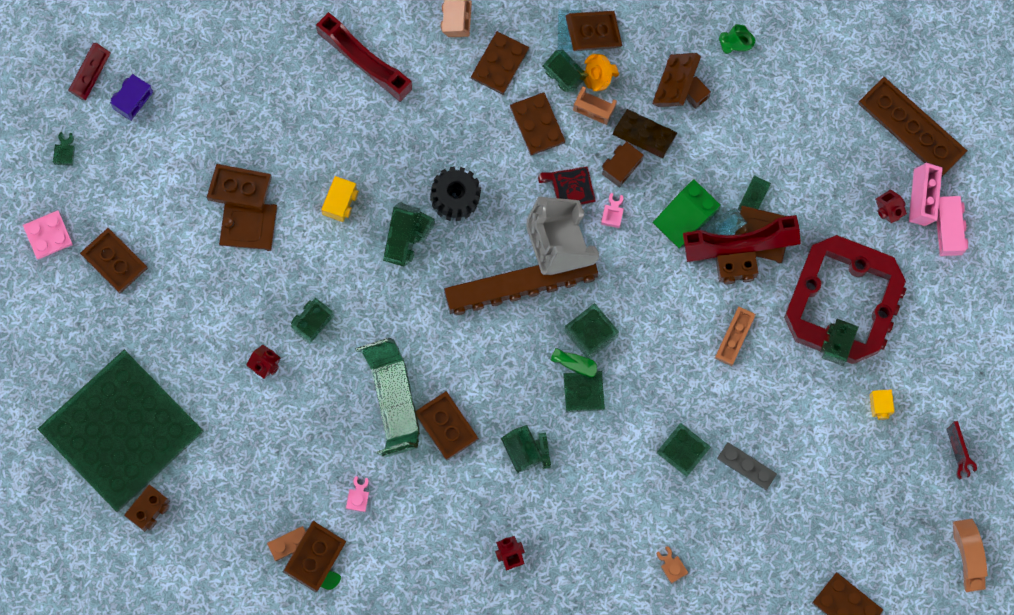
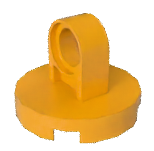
[582,54,619,91]

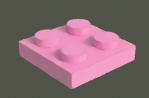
[23,210,73,260]

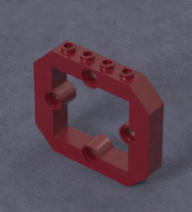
[784,235,907,364]

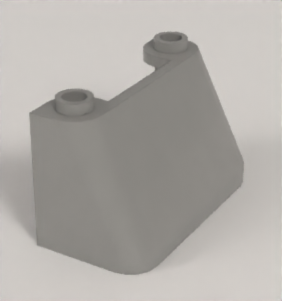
[526,197,599,275]

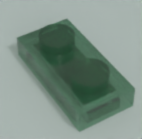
[737,175,771,211]

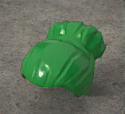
[719,24,756,54]

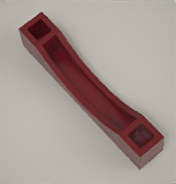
[316,12,412,102]
[683,215,801,262]

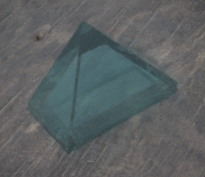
[705,208,747,235]

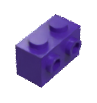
[110,74,153,121]

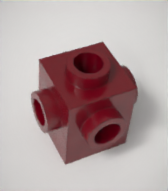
[875,189,907,223]
[246,344,281,379]
[495,536,525,571]

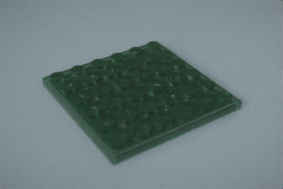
[37,349,204,512]

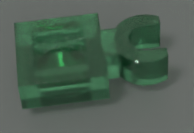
[53,132,75,166]
[535,432,551,469]

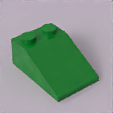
[652,179,721,249]

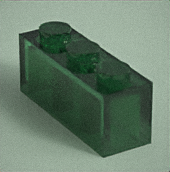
[383,203,422,267]

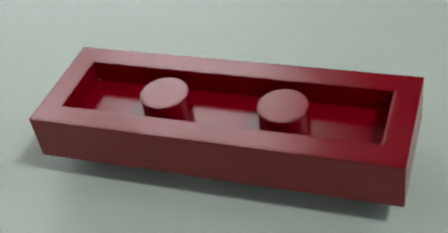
[68,43,111,101]

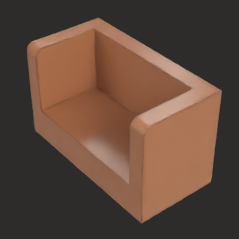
[573,86,617,125]

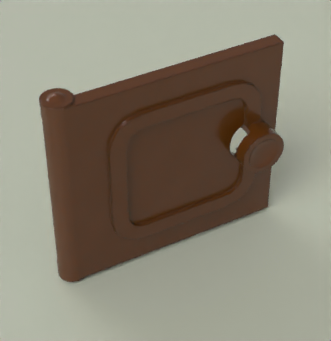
[219,204,277,251]
[735,206,787,264]

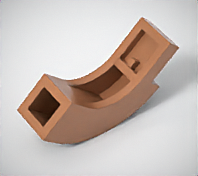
[953,519,988,592]

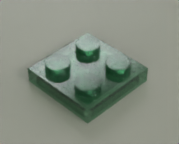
[563,371,605,413]
[656,423,711,478]

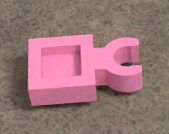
[601,193,624,228]
[346,476,369,512]

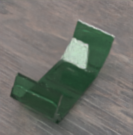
[355,338,420,458]

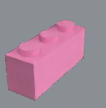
[909,163,942,226]
[936,196,968,256]

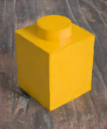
[869,389,894,420]

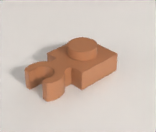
[656,546,688,584]

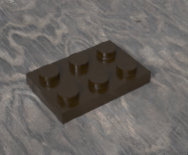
[612,109,677,159]

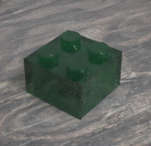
[564,303,619,359]

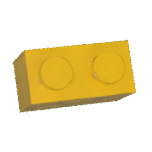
[321,176,359,222]

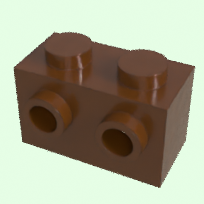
[716,251,759,285]
[124,484,170,532]

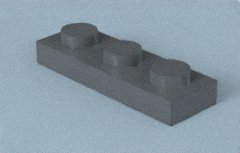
[717,442,777,491]

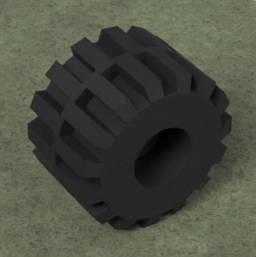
[430,166,481,221]

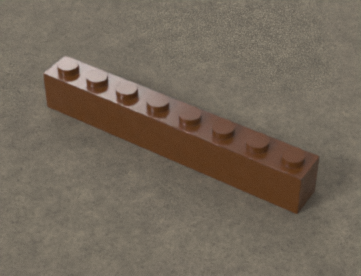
[444,263,598,316]

